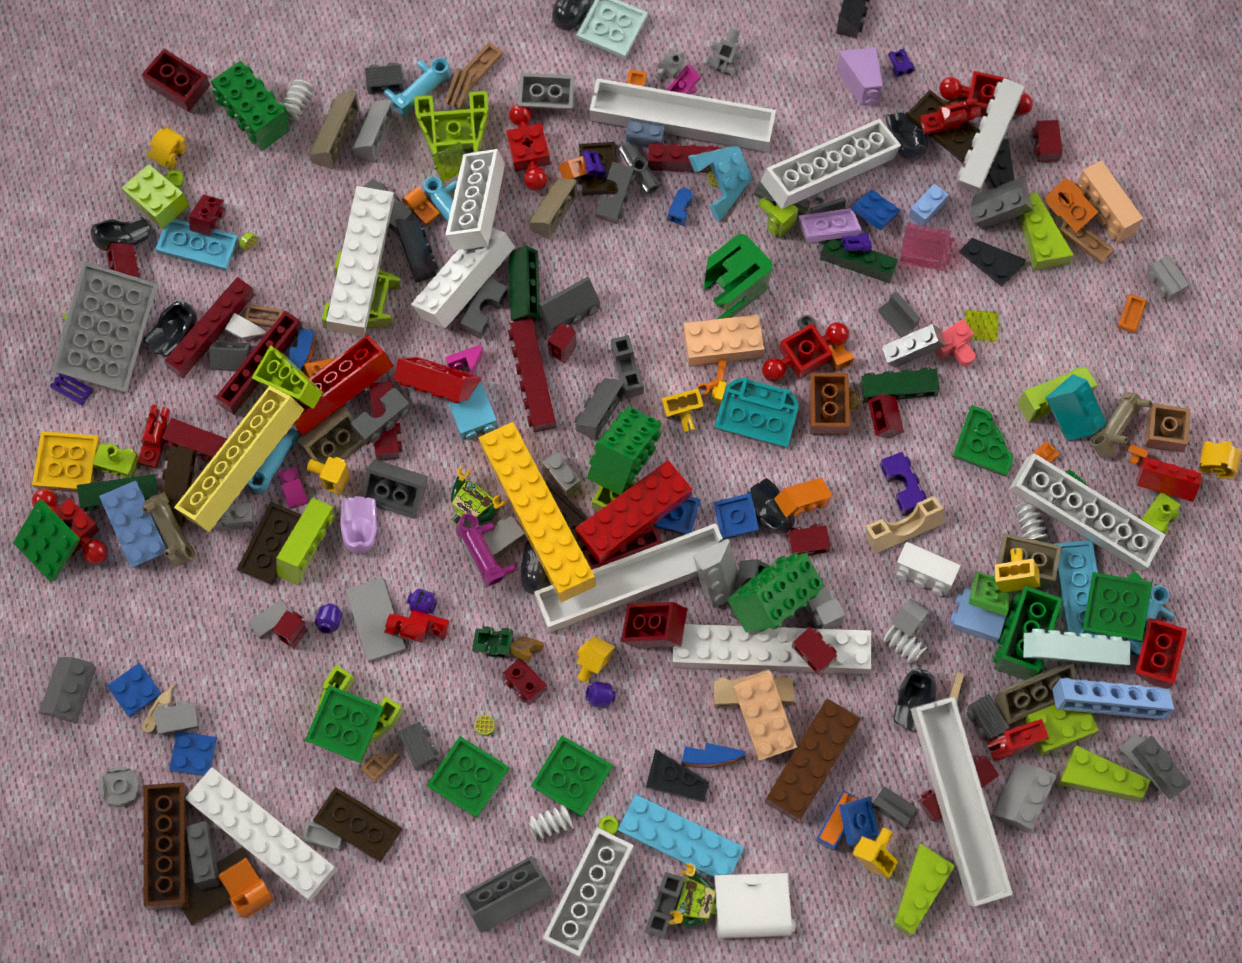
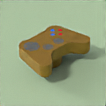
[510,636,544,662]

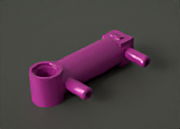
[456,513,517,587]

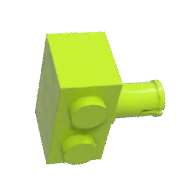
[758,197,799,239]
[92,443,139,478]
[1142,493,1181,534]

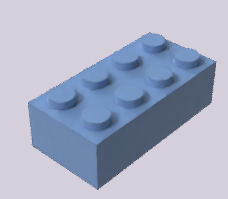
[99,481,167,568]

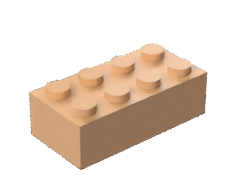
[1077,160,1143,244]
[683,315,764,366]
[731,669,797,761]

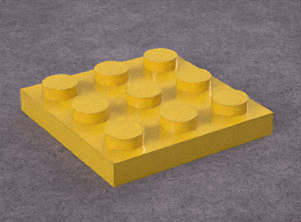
[32,431,100,491]

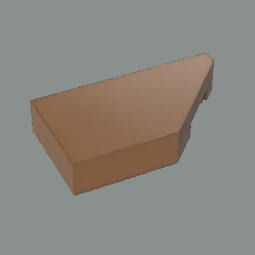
[360,753,400,783]

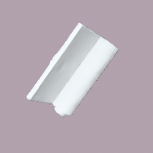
[715,873,795,938]

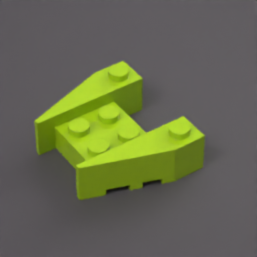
[414,91,489,164]
[322,251,401,329]
[316,665,404,760]

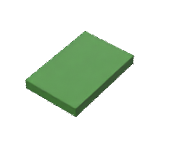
[968,571,1012,616]

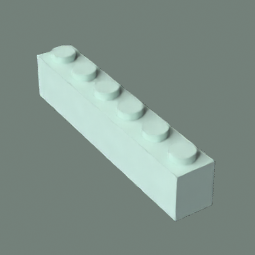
[1024,629,1130,666]

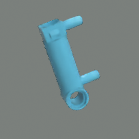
[384,58,451,117]
[424,177,457,221]
[248,428,299,494]
[1122,585,1174,656]

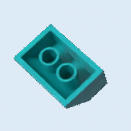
[1045,374,1107,441]

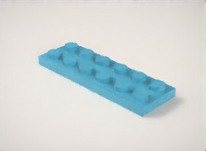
[1055,540,1109,639]
[618,794,744,879]

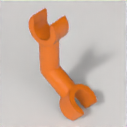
[698,359,726,396]

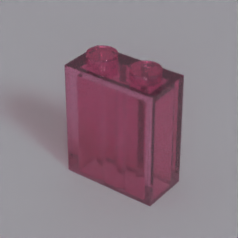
[899,223,953,271]

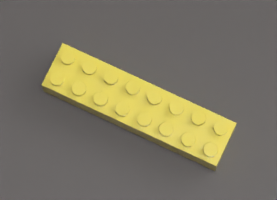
[174,386,304,532]

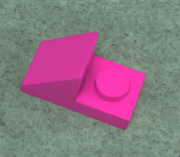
[666,65,701,95]
[445,344,483,374]
[278,466,308,509]

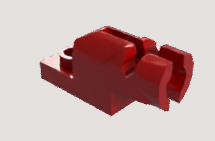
[920,99,980,135]
[137,404,171,469]
[384,610,450,643]
[987,719,1049,762]

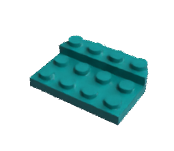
[714,377,799,448]

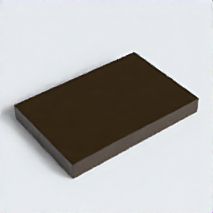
[579,142,618,196]

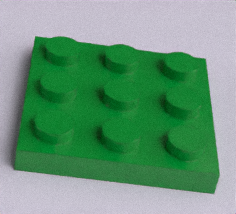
[13,500,80,582]
[1083,572,1153,641]
[305,685,385,764]
[531,735,613,817]
[426,736,510,819]

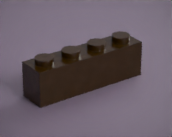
[159,446,197,526]

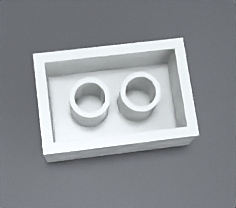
[893,542,961,596]

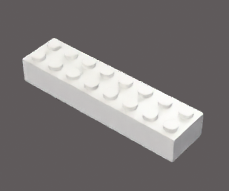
[760,119,901,209]
[326,186,394,337]
[1009,453,1165,571]
[185,767,337,903]

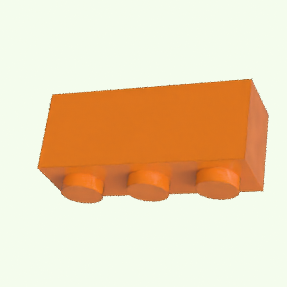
[774,477,833,518]

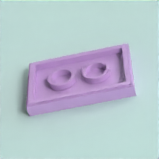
[799,208,862,243]

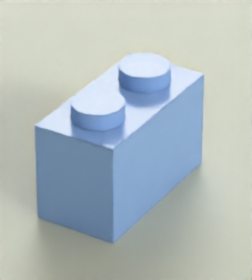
[908,183,949,229]

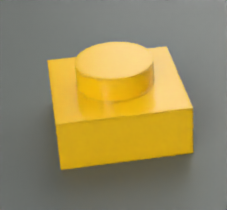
[712,381,727,406]

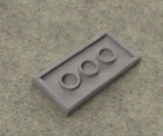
[345,577,406,662]

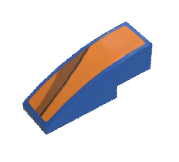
[289,330,316,373]
[681,743,745,768]
[816,790,859,851]

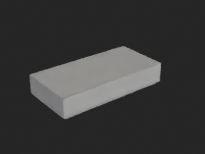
[248,600,288,639]
[301,821,343,851]

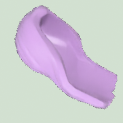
[340,496,377,553]

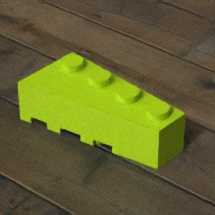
[1019,192,1074,270]
[252,345,323,409]
[1018,366,1097,423]
[277,498,335,585]
[1057,746,1150,802]
[892,843,955,937]

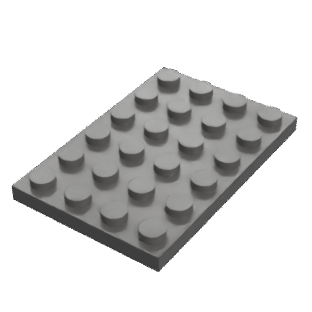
[51,261,158,393]

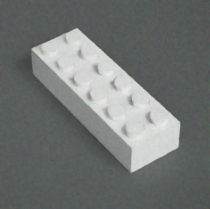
[957,78,1025,194]
[445,149,505,250]
[411,228,515,329]
[543,828,634,960]

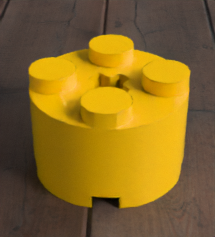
[146,126,187,170]
[1199,441,1241,479]

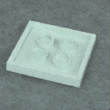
[576,0,648,59]

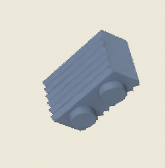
[625,119,665,148]

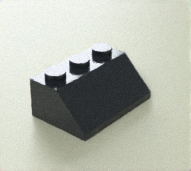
[836,0,870,39]
[395,219,438,283]

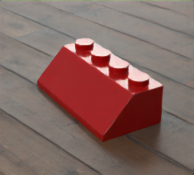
[394,356,482,404]

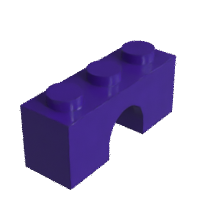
[879,451,927,516]

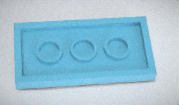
[155,219,239,271]

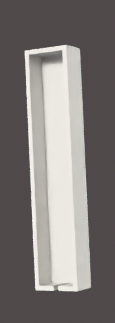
[590,78,776,152]
[534,523,722,633]
[672,624,871,674]
[911,697,1013,906]

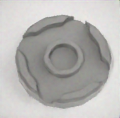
[99,766,140,807]

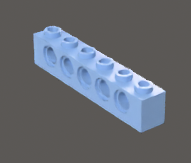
[1053,678,1174,719]

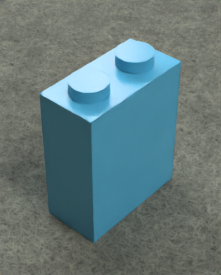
[446,381,497,439]

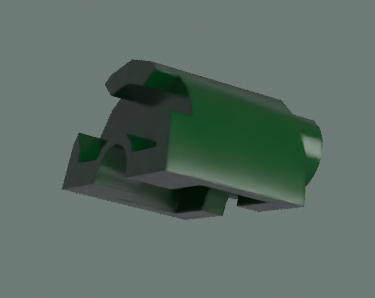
[472,626,514,658]

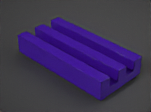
[50,373,93,406]

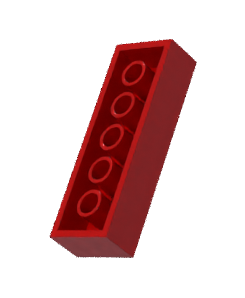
[293,335,394,435]
[576,460,692,564]

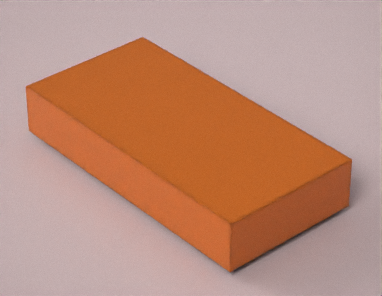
[1117,293,1147,334]

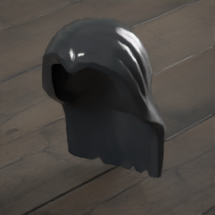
[552,0,592,30]
[885,112,928,160]
[90,217,150,251]
[144,300,197,356]
[747,478,795,534]
[521,540,551,594]
[894,669,936,731]

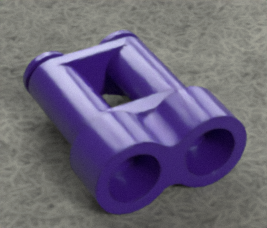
[888,48,915,77]
[582,150,606,178]
[841,233,872,252]

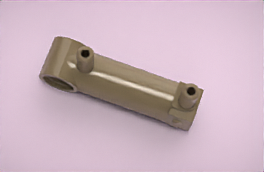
[1090,392,1153,458]
[142,492,196,567]

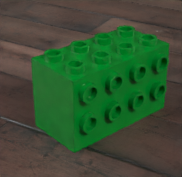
[211,60,290,152]
[586,407,662,495]
[727,553,825,632]
[992,586,1062,680]

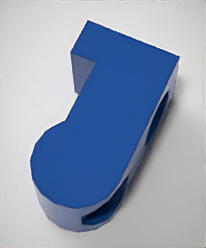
[667,188,693,226]

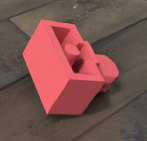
[934,319,976,367]

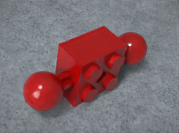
[939,71,1033,117]
[506,104,550,191]
[762,322,849,382]
[32,488,109,565]

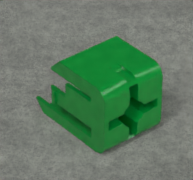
[704,234,773,319]

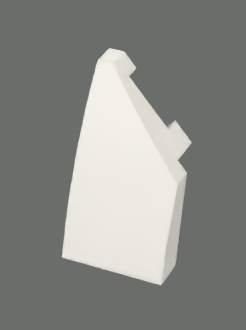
[225,313,266,341]

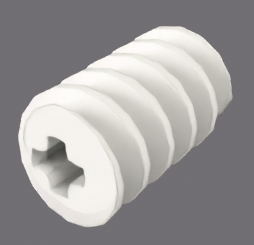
[283,79,315,121]
[1015,502,1048,541]
[883,625,927,664]
[529,805,573,842]

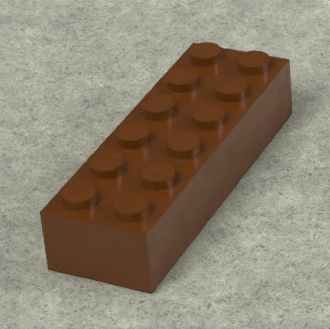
[764,698,861,824]
[143,782,189,910]

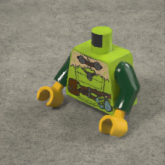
[450,466,507,526]
[669,863,717,929]

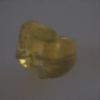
[849,390,863,410]

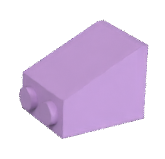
[837,47,882,106]

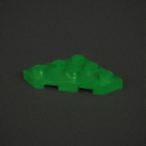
[952,405,1013,477]

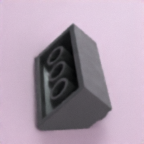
[460,856,553,933]

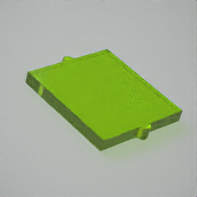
[431,142,466,182]
[965,309,999,341]

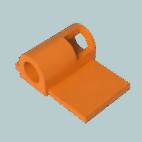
[1044,177,1099,233]
[218,858,273,919]

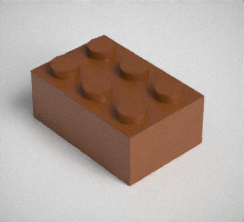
[809,373,850,434]

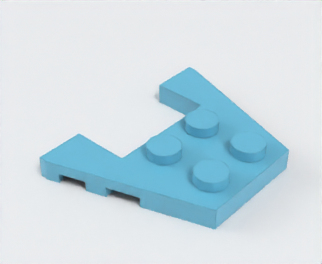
[689,146,752,221]

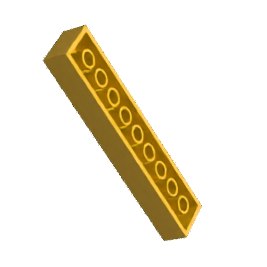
[478,422,596,603]

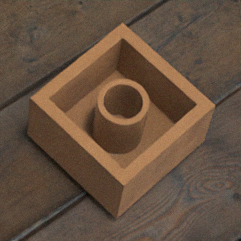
[1144,403,1190,452]

